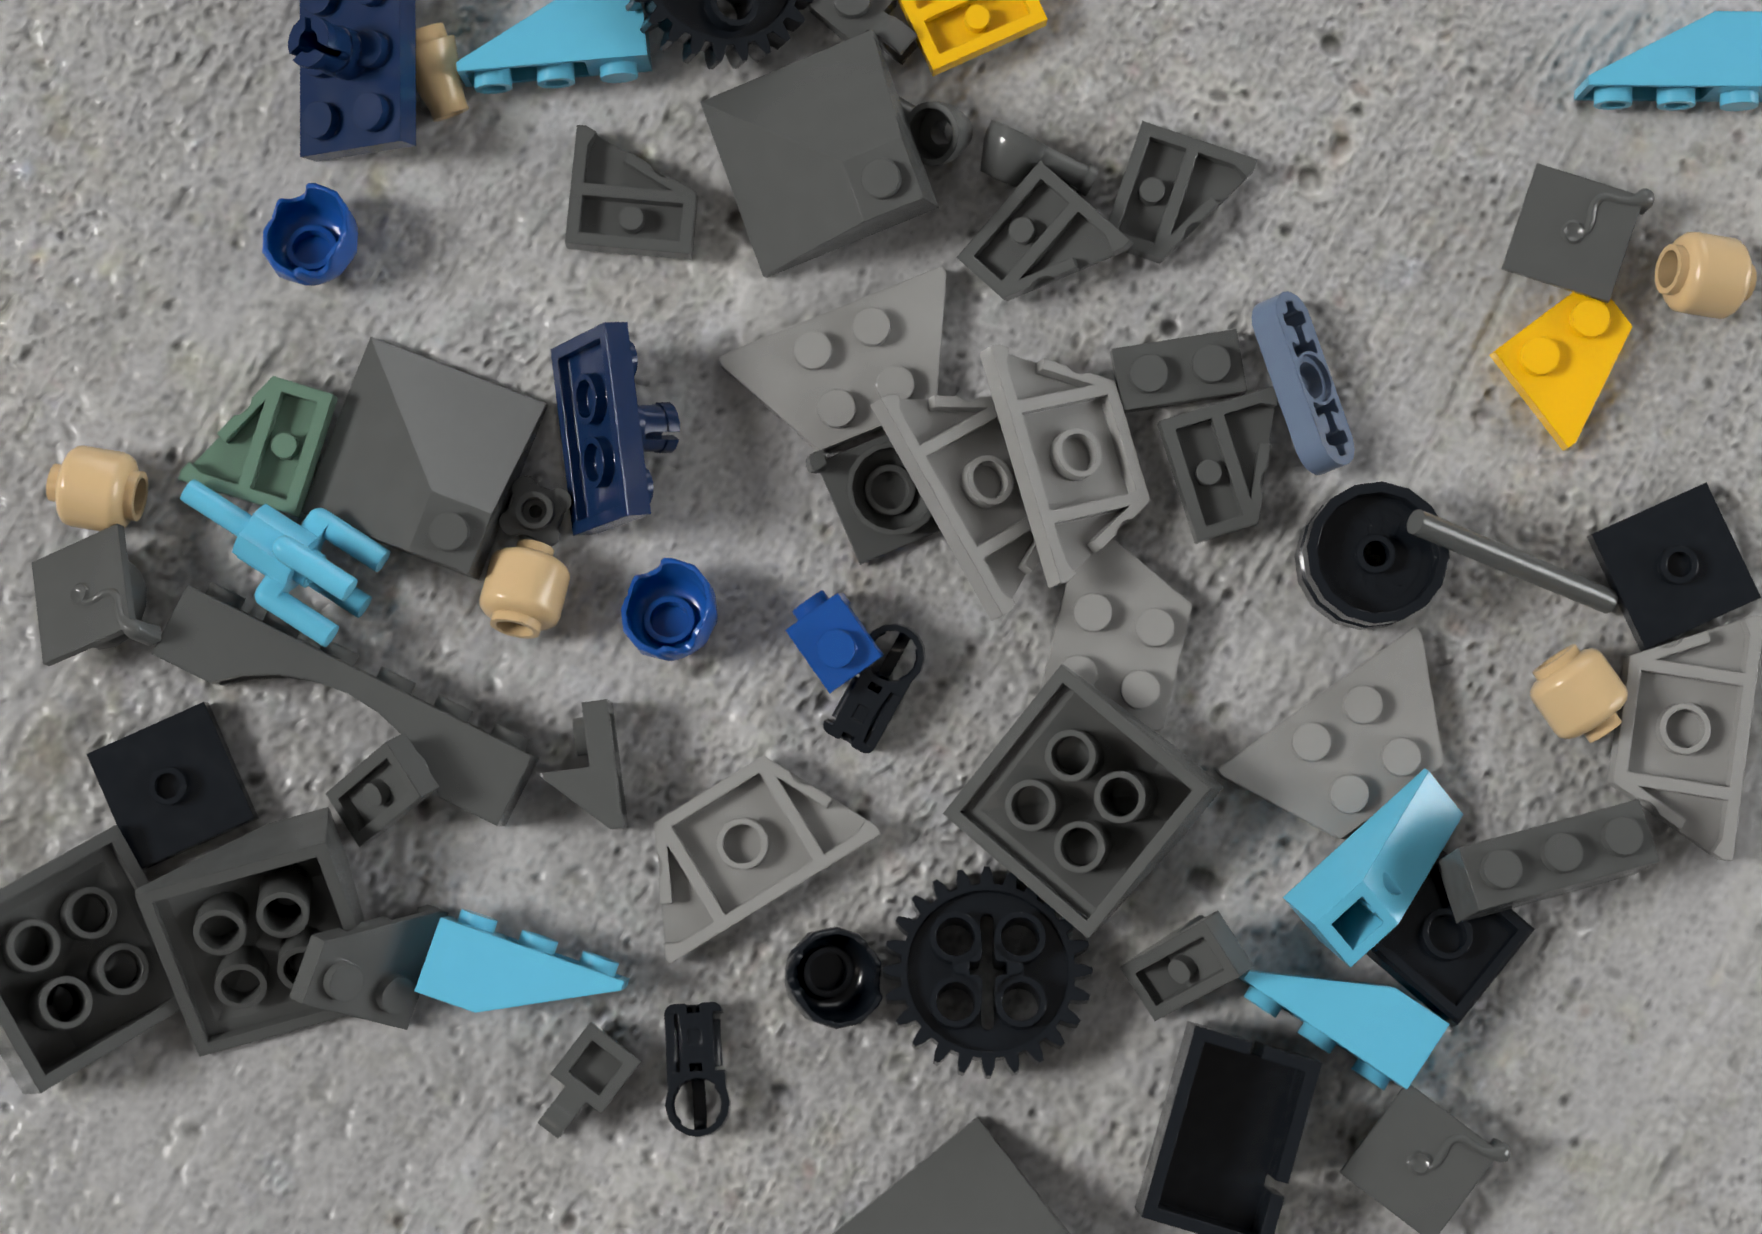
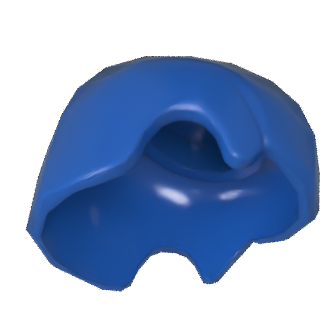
[262,183,358,286]
[621,558,718,661]

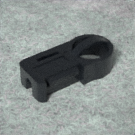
[823,623,926,753]
[664,1002,731,1138]

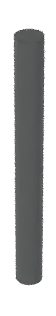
[1407,509,1618,614]

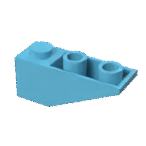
[456,0,652,94]
[1574,11,1762,111]
[1283,768,1464,968]
[414,909,630,1013]
[1238,970,1450,1091]

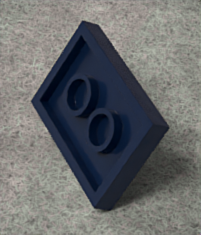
[288,0,416,162]
[550,322,680,536]

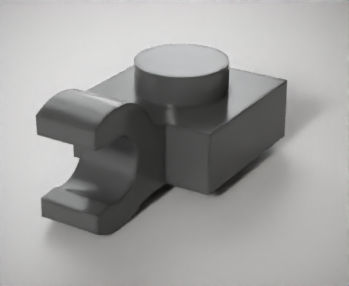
[808,0,918,65]
[537,1022,642,1139]

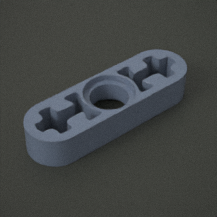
[1252,291,1355,475]

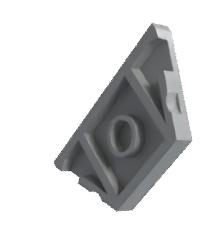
[718,266,946,452]
[979,344,1151,588]
[870,394,1040,621]
[1040,538,1192,731]
[1607,615,1762,861]
[1215,627,1444,839]
[654,755,881,964]

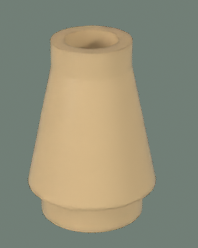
[416,23,469,122]

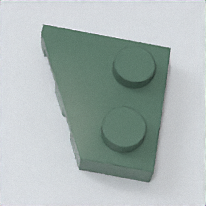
[178,376,338,518]

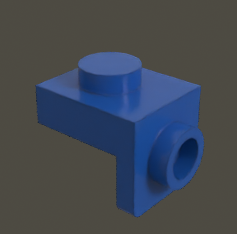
[785,590,884,693]

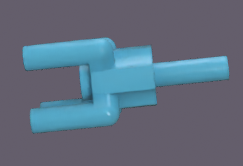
[180,479,391,647]

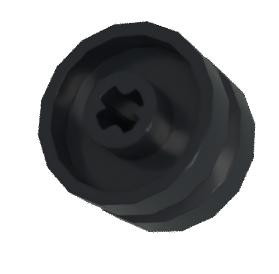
[1294,481,1450,630]

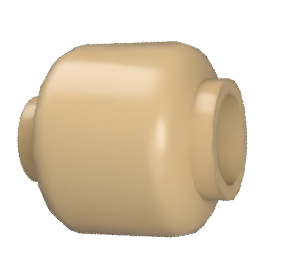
[1655,232,1757,319]
[46,445,148,531]
[479,539,570,639]
[1530,644,1628,743]

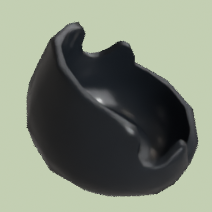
[785,927,883,1029]

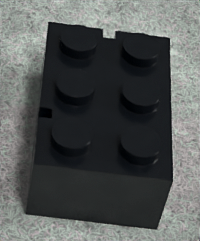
[1135,1021,1322,1234]

